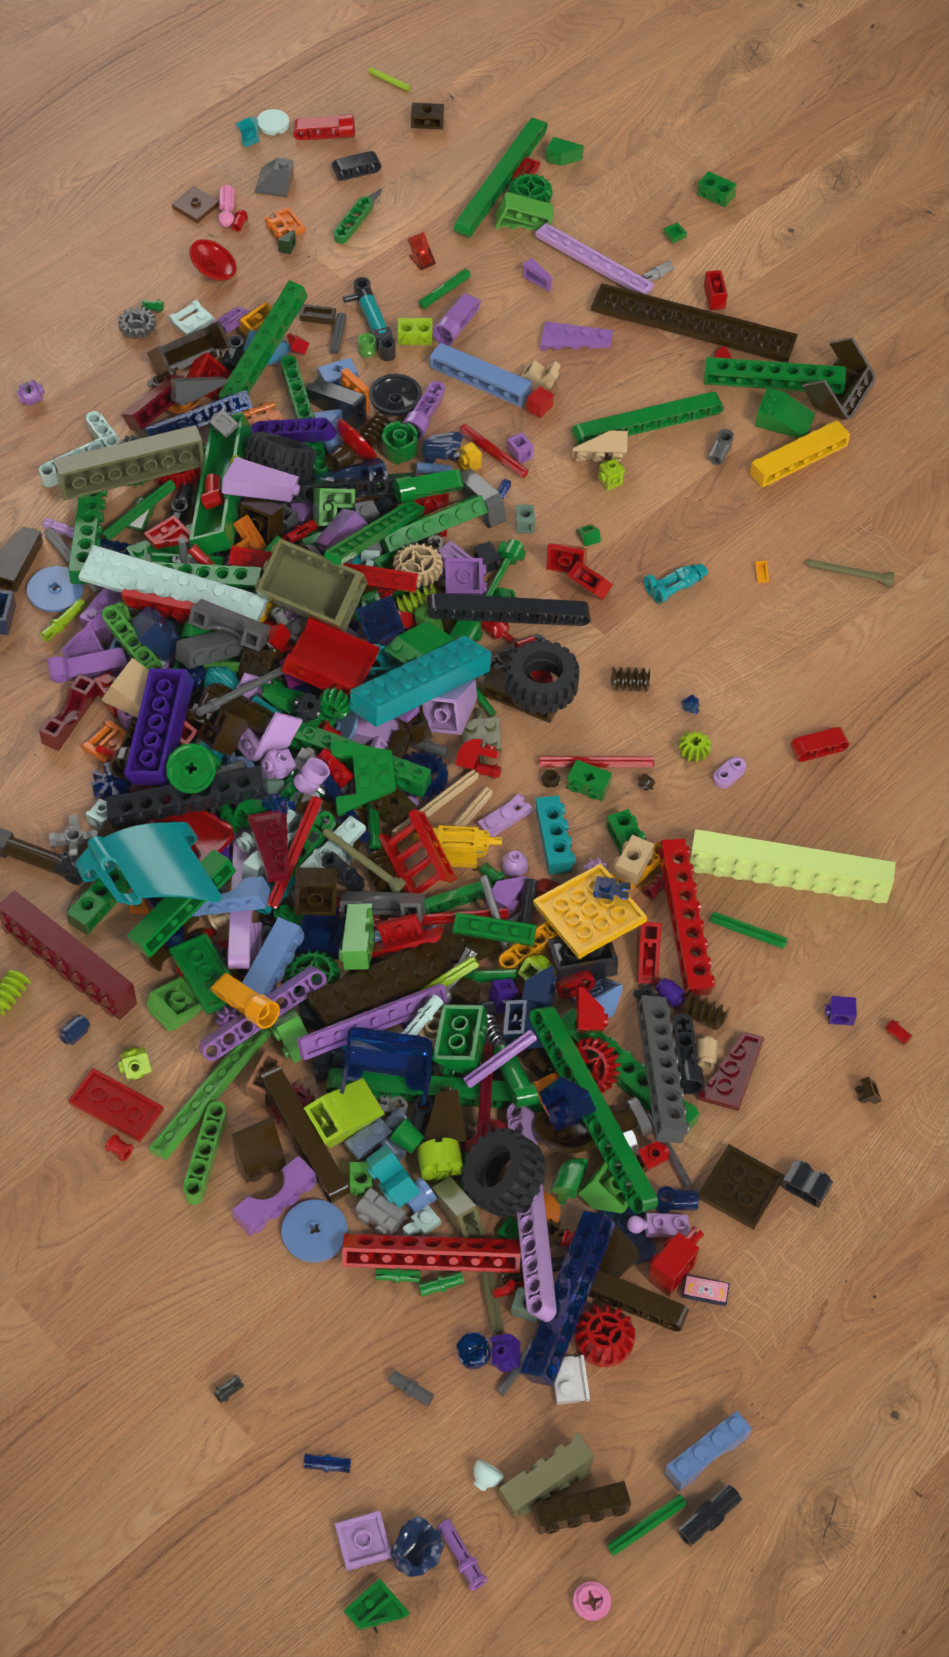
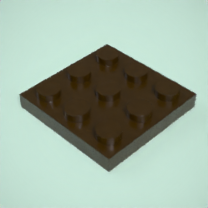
[697,1144,786,1230]

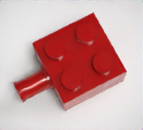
[648,1226,704,1297]

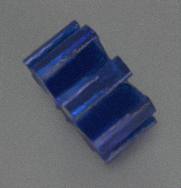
[91,762,132,801]

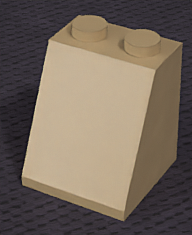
[102,658,149,718]

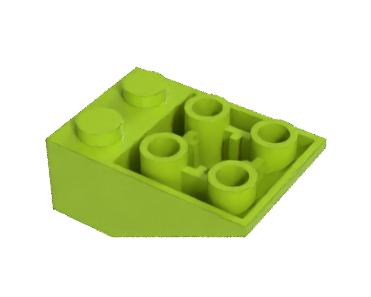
[304,1078,385,1149]

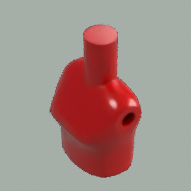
[481,621,515,644]

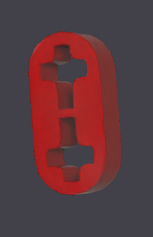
[556,970,595,999]

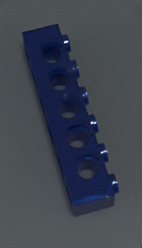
[145,389,253,436]

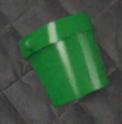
[389,1118,425,1154]

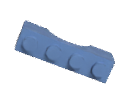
[192,876,270,916]
[664,1411,752,1492]

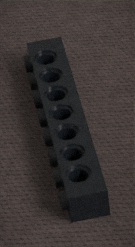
[106,766,269,828]

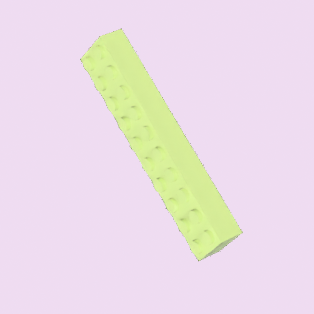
[690,829,896,903]

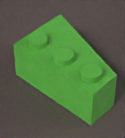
[495,192,553,230]
[339,903,375,970]

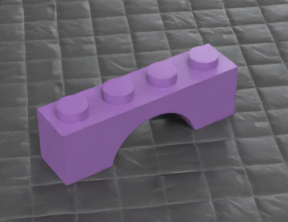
[232,1156,316,1236]

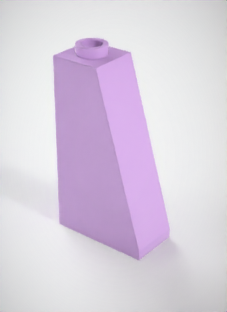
[222,457,300,502]

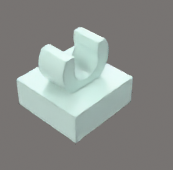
[361,550,380,567]

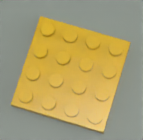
[533,863,647,959]

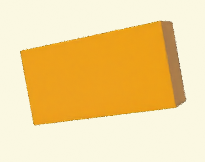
[755,561,769,583]

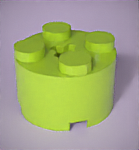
[417,1138,463,1184]

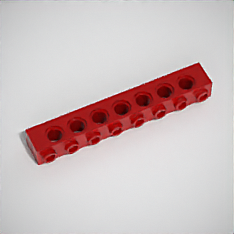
[658,838,715,997]
[342,1234,521,1273]

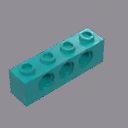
[535,795,576,875]

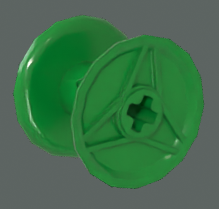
[166,743,222,795]

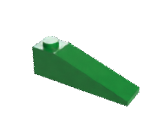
[261,683,337,727]

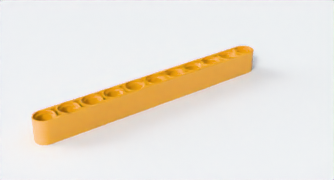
[498,842,661,973]

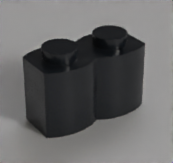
[781,1160,833,1208]

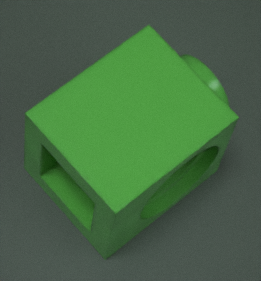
[350,1162,372,1197]

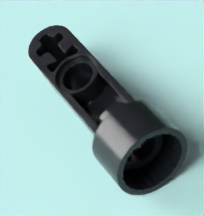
[673,1014,705,1095]

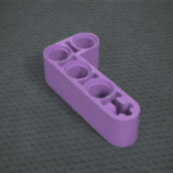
[47,648,127,683]

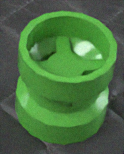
[358,333,376,358]

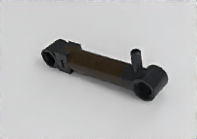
[0,828,83,886]

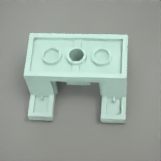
[252,790,366,868]

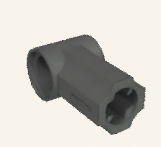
[708,429,734,466]

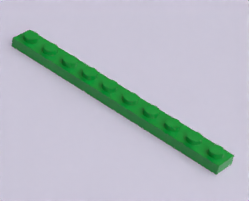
[324,500,425,565]

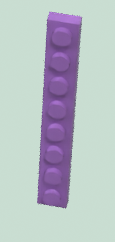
[297,983,448,1060]

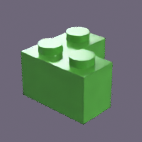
[313,488,355,526]
[269,1008,308,1063]

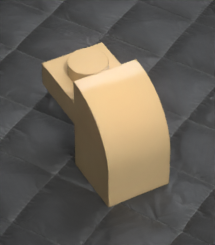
[521,360,561,390]

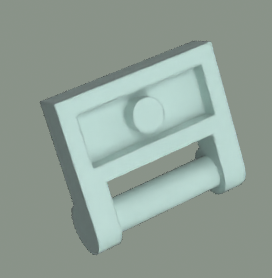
[168,300,214,336]

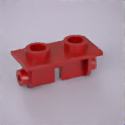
[316,748,355,788]

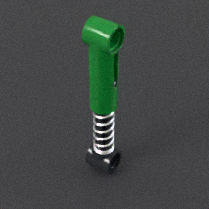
[472,1000,538,1109]

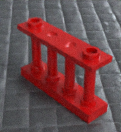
[378,809,458,893]

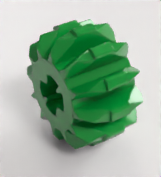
[319,687,350,720]

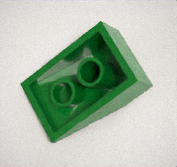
[755,387,815,438]
[384,621,455,666]

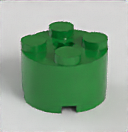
[382,421,418,465]

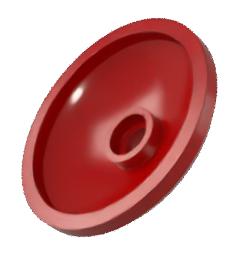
[189,239,237,281]
[336,418,377,460]

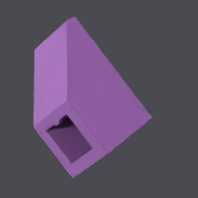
[486,876,528,914]

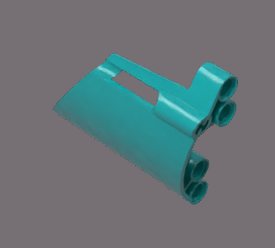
[75,822,223,905]

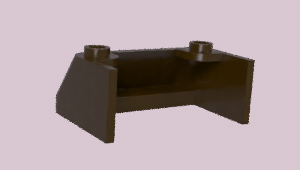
[147,320,231,378]
[802,337,875,420]

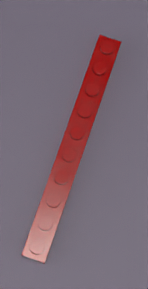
[229,546,418,593]

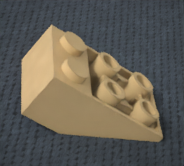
[571,431,628,463]

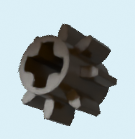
[547,1219,565,1248]

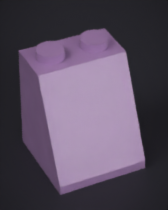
[422,680,477,735]
[351,716,400,746]

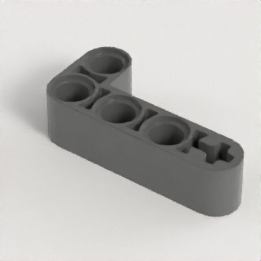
[460,468,506,528]

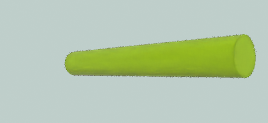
[368,67,411,92]

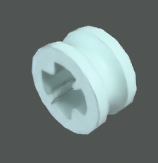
[236,832,256,853]

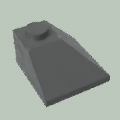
[255,158,294,197]

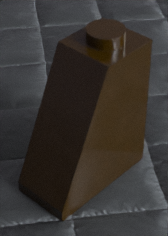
[423,1087,467,1144]

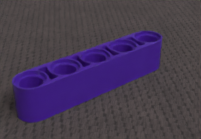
[251,417,336,442]

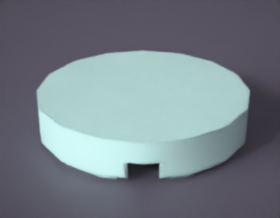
[257,109,289,136]

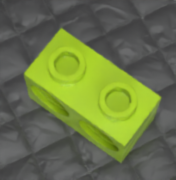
[398,318,432,345]

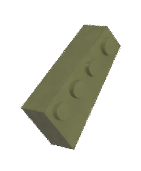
[498,1432,594,1519]

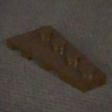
[293,793,368,851]

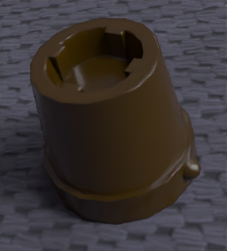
[326,443,355,471]
[611,1108,637,1133]

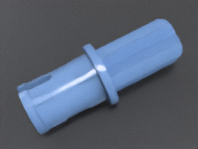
[416,462,452,474]

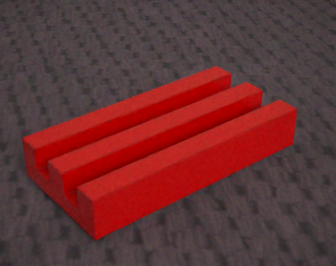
[511,157,540,181]

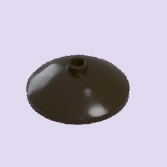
[534,1111,596,1154]

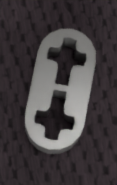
[374,1094,408,1116]
[625,1097,652,1136]

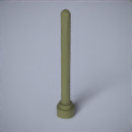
[806,559,895,587]
[323,829,406,893]

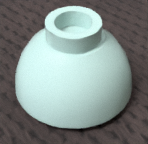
[473,1459,504,1491]

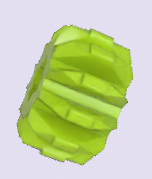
[678,729,712,763]

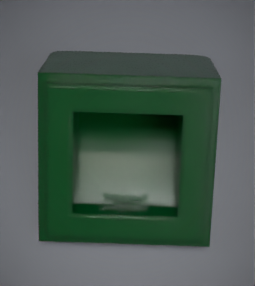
[278,230,296,254]

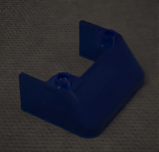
[340,1027,432,1105]

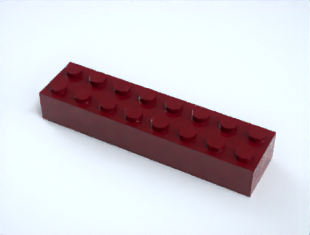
[0,890,137,1020]

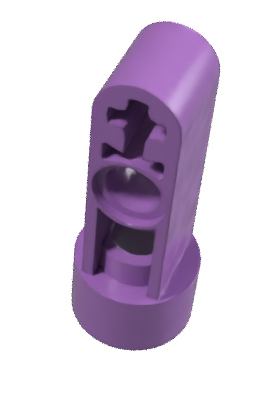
[432,293,481,345]
[402,381,445,440]

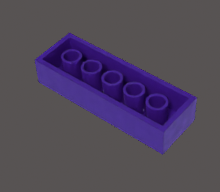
[124,668,194,786]

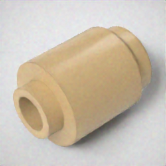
[696,1036,718,1069]

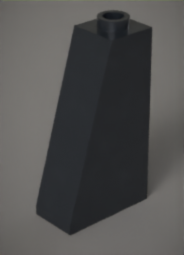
[306,378,367,430]

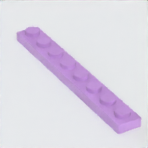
[536,223,654,295]

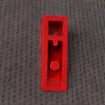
[636,922,662,985]

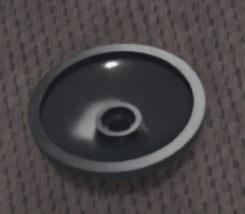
[369,374,422,415]

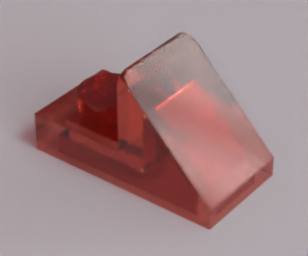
[407,232,436,270]

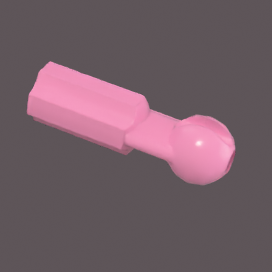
[218,185,235,228]

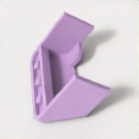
[236,673,303,762]

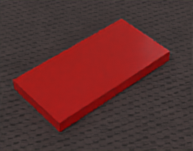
[68,1068,164,1143]

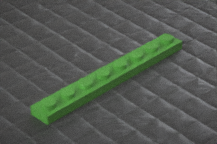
[148,1029,271,1160]

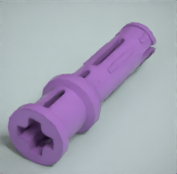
[437,1519,488,1591]

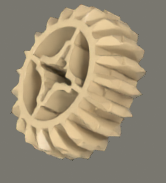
[393,543,443,589]

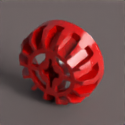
[574,1304,635,1367]

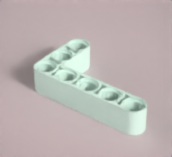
[39,411,120,487]

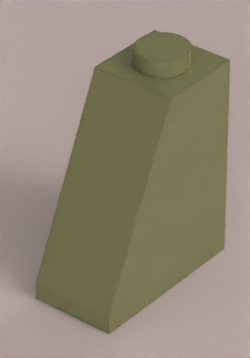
[432,1177,485,1238]

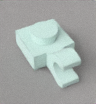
[402,1205,441,1236]

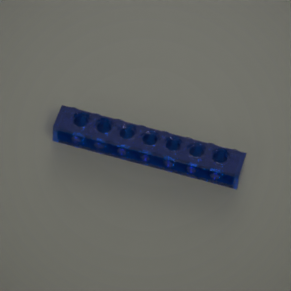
[520,1211,615,1386]

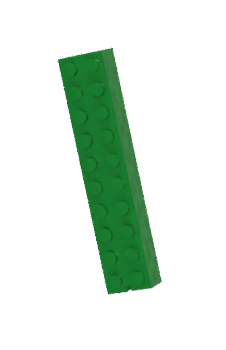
[189,413,252,555]

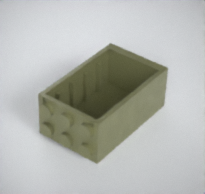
[255,538,368,632]

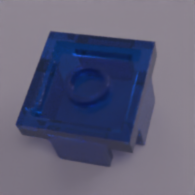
[300,907,346,954]

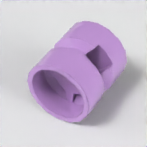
[294,757,330,795]

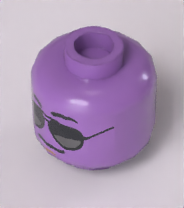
[17,380,45,406]

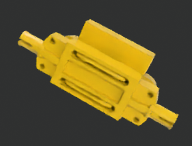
[414,825,502,868]

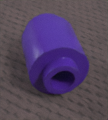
[655,978,686,1008]

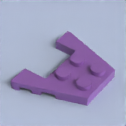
[62,607,131,680]

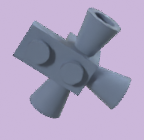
[345,1108,407,1162]

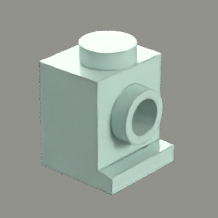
[86,798,108,830]

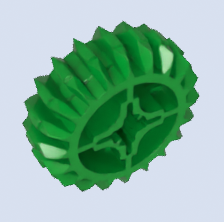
[508,173,553,203]
[285,950,340,994]

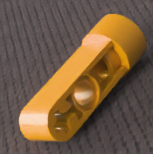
[210,973,280,1029]

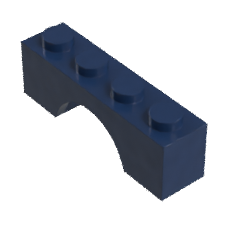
[311,458,387,489]

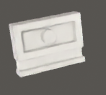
[551,1355,590,1405]

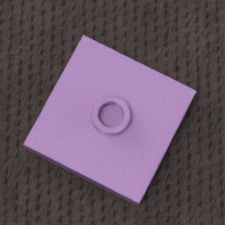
[334,1511,391,1571]

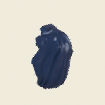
[421,431,463,464]
[390,1516,444,1577]

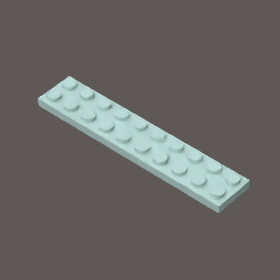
[78,545,268,621]

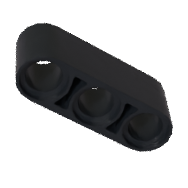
[332,151,382,181]

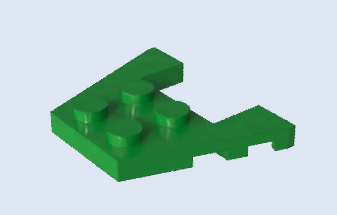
[330,740,396,816]

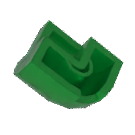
[550,1157,588,1205]

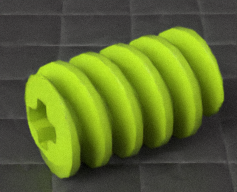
[397,584,436,616]
[0,970,31,1016]

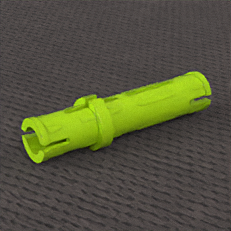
[40,598,87,642]

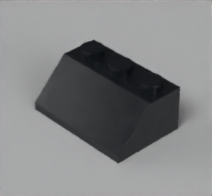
[548,937,618,983]

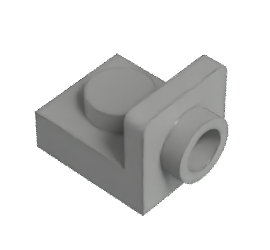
[210,409,239,438]

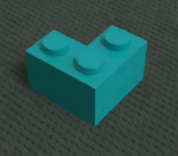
[365,1144,420,1208]

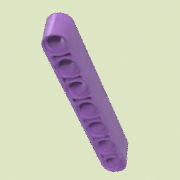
[199,966,326,1061]

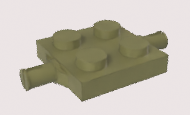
[462,708,502,764]

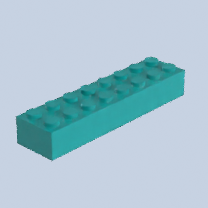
[350,636,491,727]

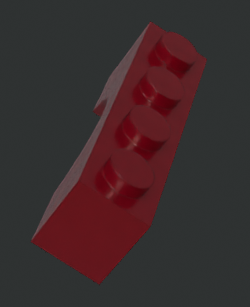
[39,674,99,751]

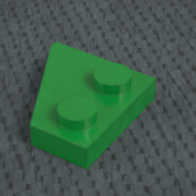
[344,1578,410,1631]

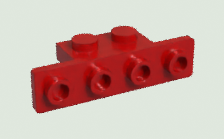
[372,913,444,958]

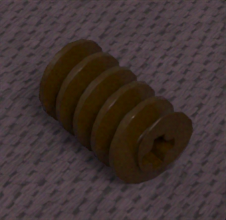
[360,412,392,449]
[611,666,650,692]
[367,849,399,892]
[684,991,730,1030]

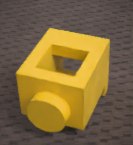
[457,442,482,471]

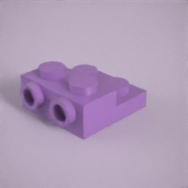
[445,558,487,596]

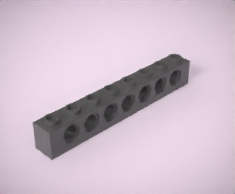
[637,995,689,1143]

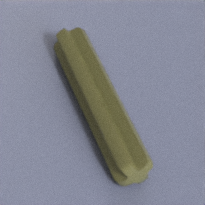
[481,1272,504,1334]

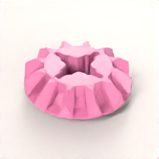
[573,1581,611,1621]

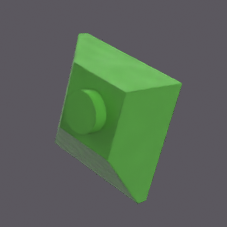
[578,1161,628,1213]

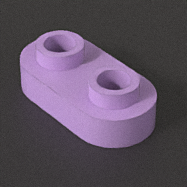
[713,757,746,789]

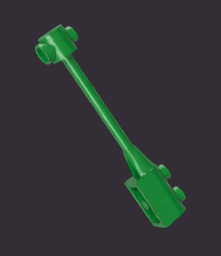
[450,539,526,642]

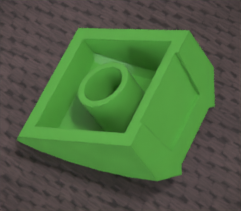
[147,977,203,1031]

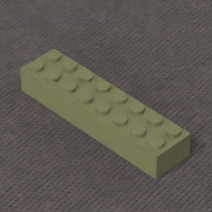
[54,425,204,501]

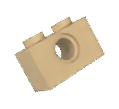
[613,835,654,885]

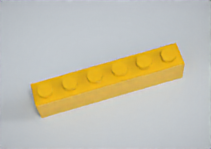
[750,420,850,488]

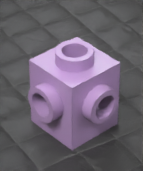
[260,749,296,779]

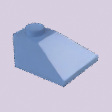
[570,977,623,1019]

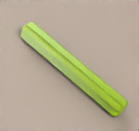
[413,956,479,994]

